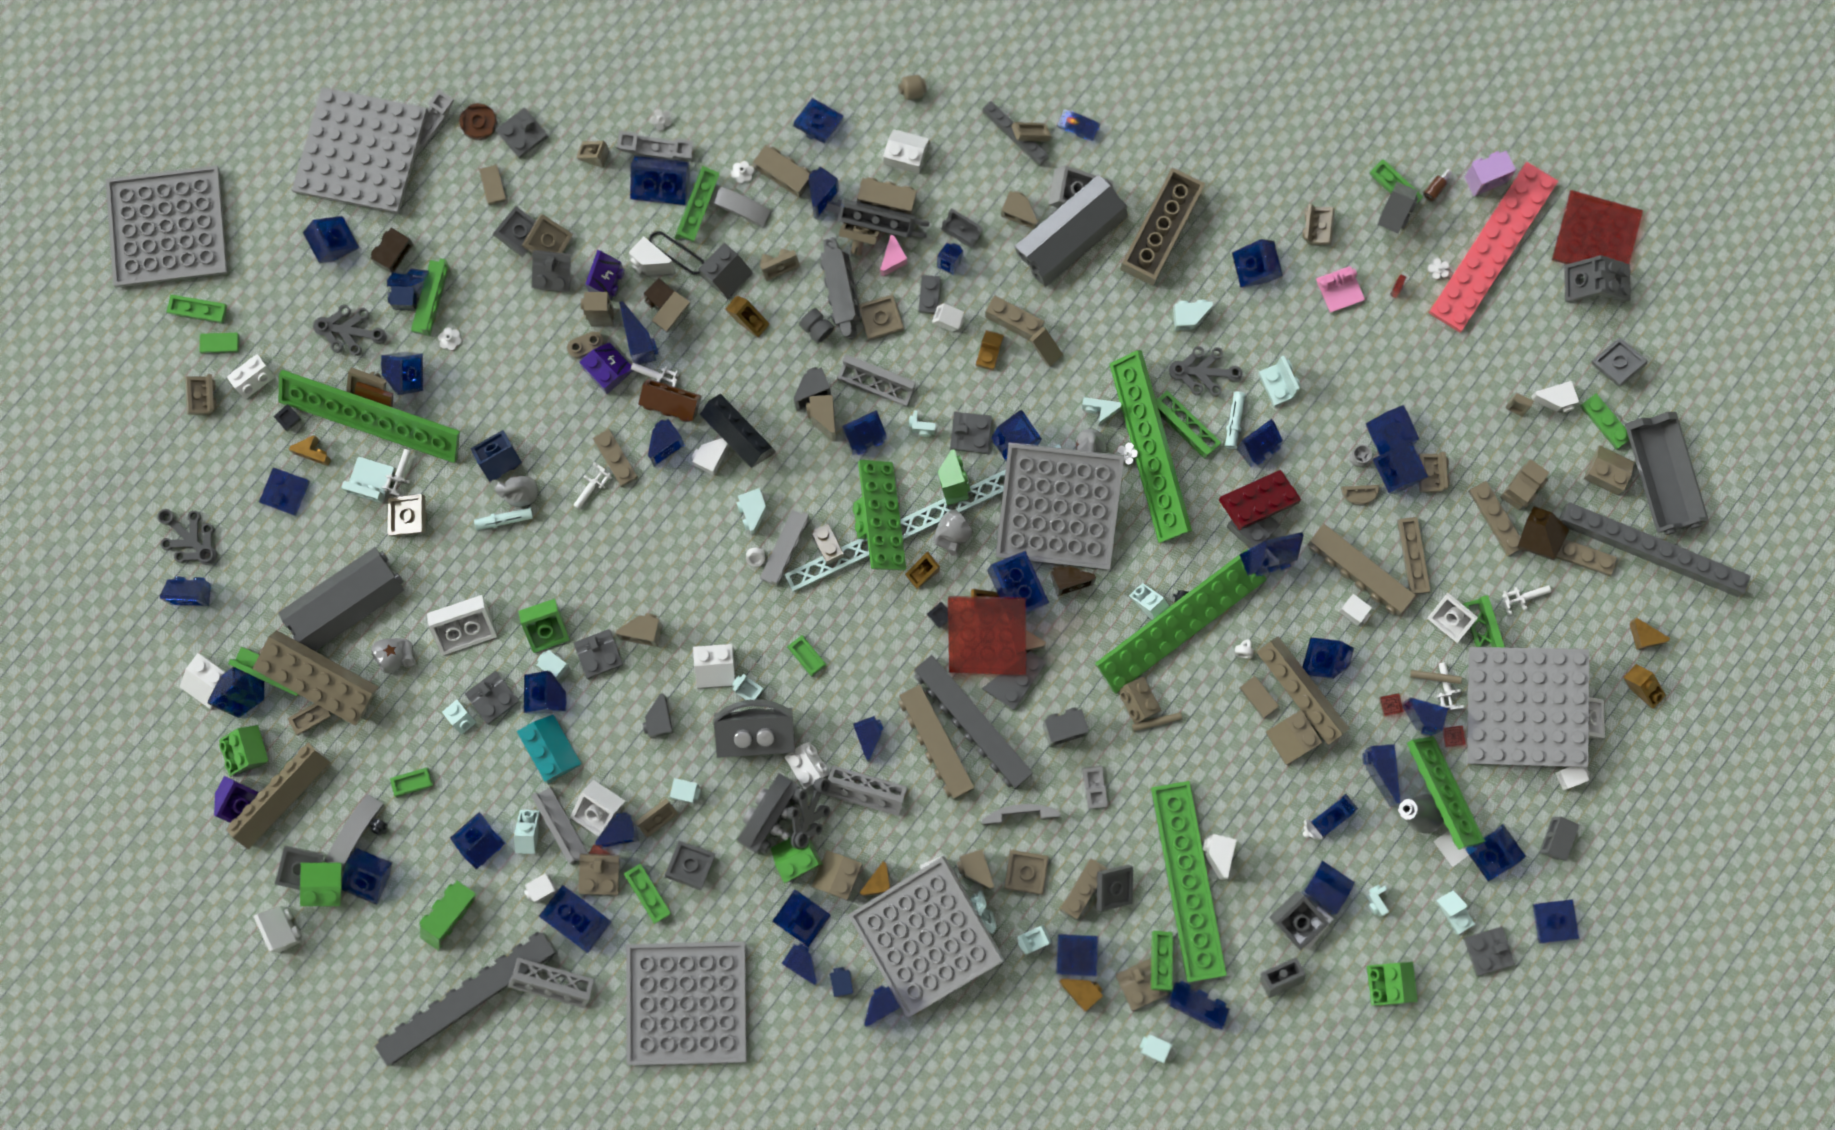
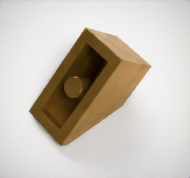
[725,295,770,338]
[1058,978,1103,1012]

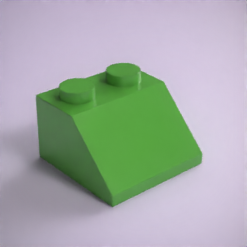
[518,598,570,653]
[771,837,823,883]
[300,862,341,906]

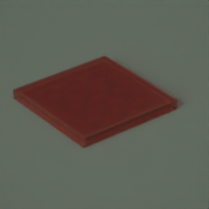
[1551,190,1643,265]
[948,596,1027,675]

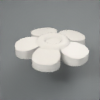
[650,109,672,130]
[1428,258,1449,280]
[1118,443,1138,465]

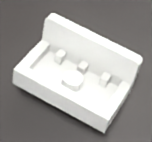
[227,354,275,399]
[785,742,829,790]

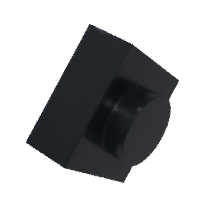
[273,404,301,431]
[927,602,954,629]

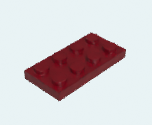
[1219,469,1302,531]

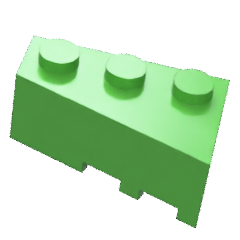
[419,880,476,951]

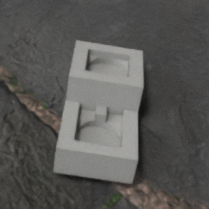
[1082,765,1108,809]

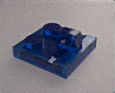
[793,97,844,144]
[259,467,310,516]

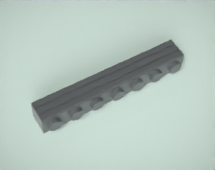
[982,101,1049,166]

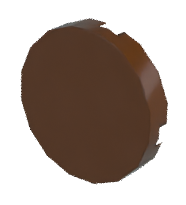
[459,103,497,140]

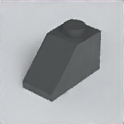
[643,693,673,738]

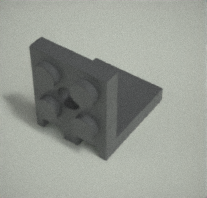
[1564,255,1631,303]

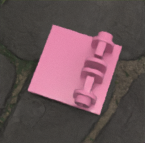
[1316,266,1365,313]

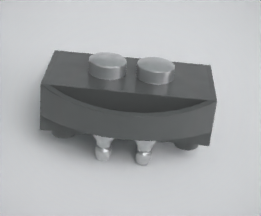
[713,699,795,758]
[736,773,800,855]

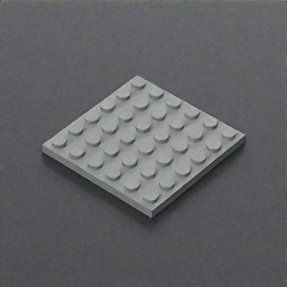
[292,87,428,214]
[106,165,228,288]
[996,442,1124,570]
[1467,647,1589,767]
[848,856,1005,1018]
[626,941,747,1065]

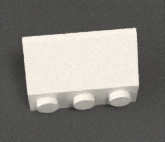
[427,595,497,656]

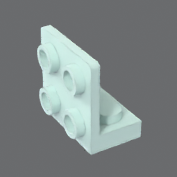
[1258,355,1301,407]
[341,457,394,503]

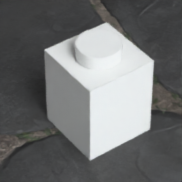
[932,303,964,332]
[1339,594,1372,626]
[1555,767,1589,791]
[524,873,557,903]

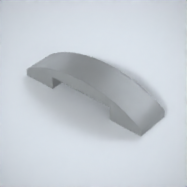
[415,89,454,157]
[617,130,693,160]
[708,185,771,228]
[325,794,384,872]
[982,804,1061,825]

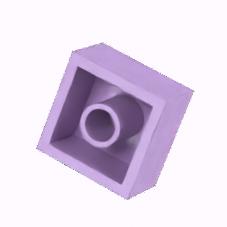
[1464,151,1516,196]

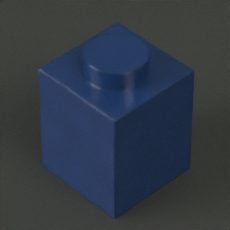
[388,286,418,311]
[830,967,854,997]

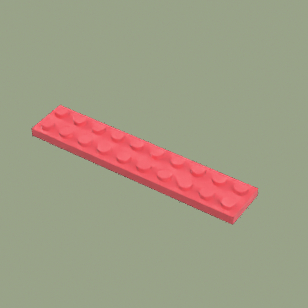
[1429,162,1558,333]

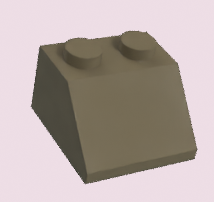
[806,395,836,441]
[1583,445,1634,496]
[616,613,663,647]
[1265,710,1322,765]
[957,849,994,890]
[811,850,862,901]

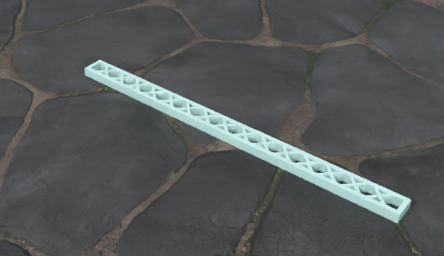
[784,444,1061,592]

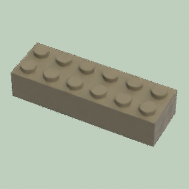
[1120,167,1206,286]
[253,630,379,726]

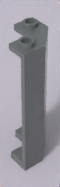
[1015,175,1128,287]
[1625,412,1709,535]
[278,547,404,651]

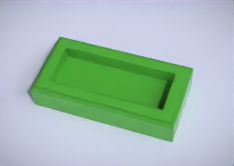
[199,332,239,354]
[787,635,826,677]
[390,767,433,797]

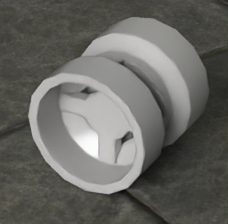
[1350,444,1372,467]

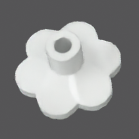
[731,161,754,184]
[438,328,462,351]
[1303,819,1322,840]

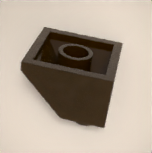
[1518,506,1569,561]
[1050,565,1096,597]

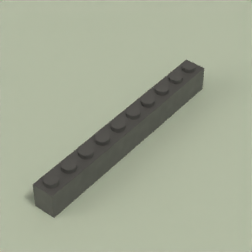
[1559,502,1751,597]
[374,932,557,1066]

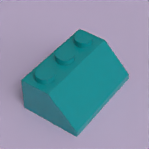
[516,714,582,784]

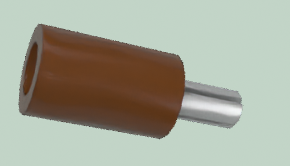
[1423,169,1452,202]

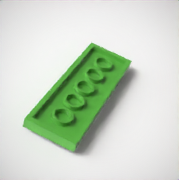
[1407,736,1485,850]

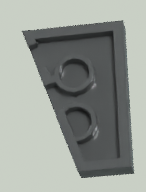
[982,651,1046,710]

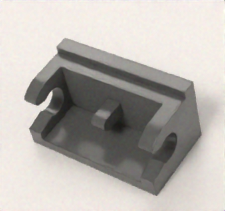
[941,208,983,249]
[1539,816,1579,861]

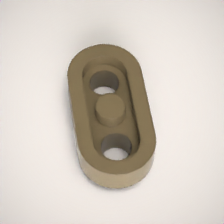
[567,331,604,359]

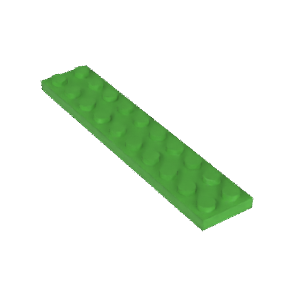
[1109,350,1192,543]
[278,370,460,463]
[1095,549,1267,694]
[1150,781,1227,982]

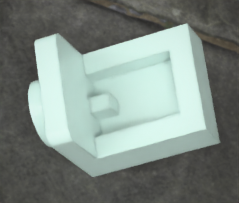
[909,410,936,437]
[732,674,764,700]
[442,700,476,734]
[1366,884,1389,917]
[1017,925,1052,955]

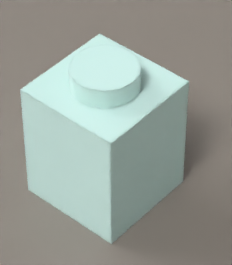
[537,650,569,681]
[670,778,701,804]
[1139,1034,1171,1063]

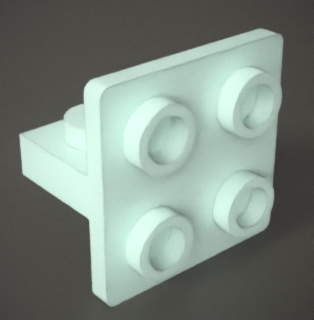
[970,889,996,934]

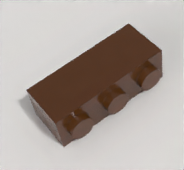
[638,378,702,422]

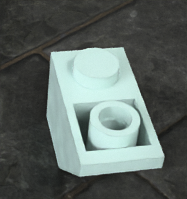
[1173,299,1213,331]
[736,488,767,534]
[1129,583,1170,620]
[514,810,540,854]

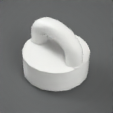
[746,548,765,567]
[1234,639,1254,659]

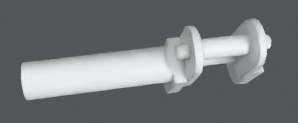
[631,362,679,387]
[382,449,412,497]
[574,462,612,510]
[1502,585,1551,615]
[1437,662,1465,711]

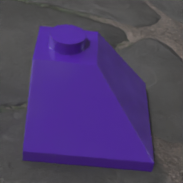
[214,776,259,823]

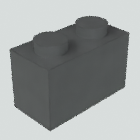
[1260,957,1306,998]

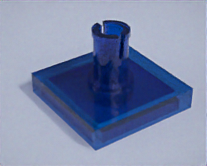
[1532,899,1579,943]

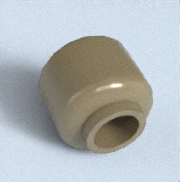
[898,75,927,100]

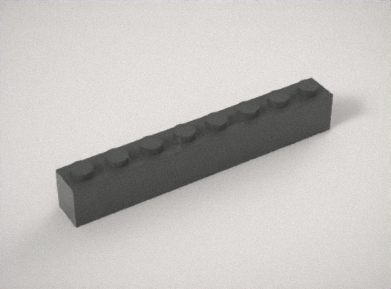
[914,655,1033,790]

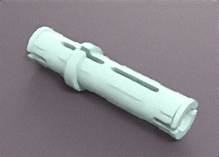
[1224,391,1246,449]
[474,507,533,531]

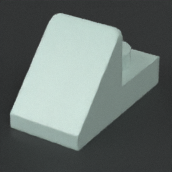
[1081,397,1121,426]
[1436,890,1475,934]

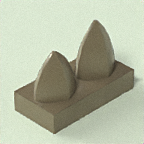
[760,248,800,281]

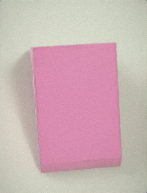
[880,235,907,276]

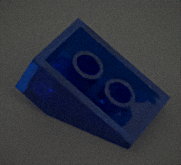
[619,301,659,365]
[1362,744,1401,807]
[539,885,612,953]

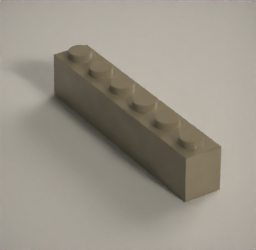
[1307,524,1416,616]
[1257,636,1350,745]
[898,685,974,800]
[226,742,331,850]

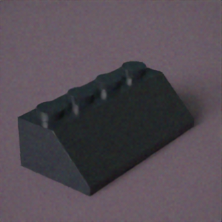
[700,393,776,468]

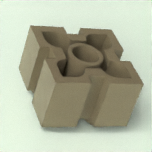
[1500,459,1550,510]

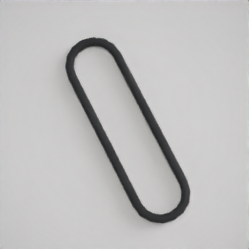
[649,231,704,274]

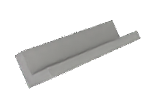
[837,354,915,407]
[760,510,810,587]
[824,766,907,816]
[531,787,588,865]
[508,958,594,1008]

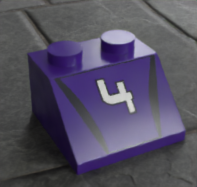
[585,250,625,301]
[579,342,634,394]

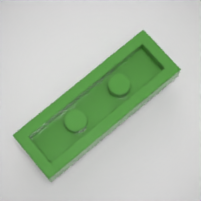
[1369,159,1423,205]
[166,294,227,324]
[1580,393,1629,450]
[624,863,672,924]
[1151,930,1173,992]

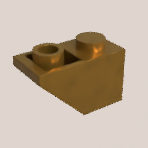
[1623,664,1666,709]

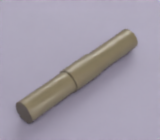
[1410,670,1462,684]
[1132,712,1182,732]

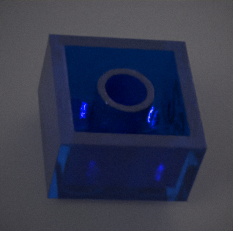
[1056,934,1098,977]

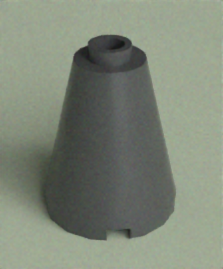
[1399,794,1444,833]

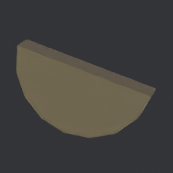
[1341,485,1380,506]

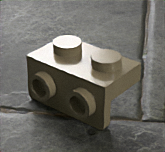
[1303,204,1335,245]
[185,374,217,415]
[1417,452,1450,493]
[1118,677,1162,724]

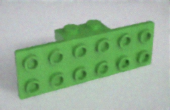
[853,460,906,571]

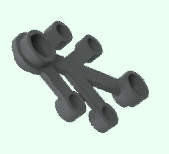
[313,305,387,356]
[1169,346,1243,396]
[157,509,217,565]
[787,778,831,849]

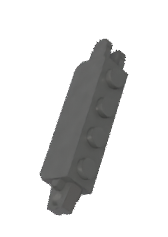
[826,198,930,238]
[820,237,862,339]

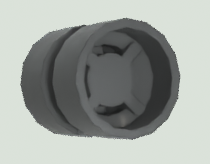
[799,308,835,344]

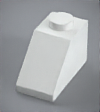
[1531,381,1579,413]
[692,438,730,475]

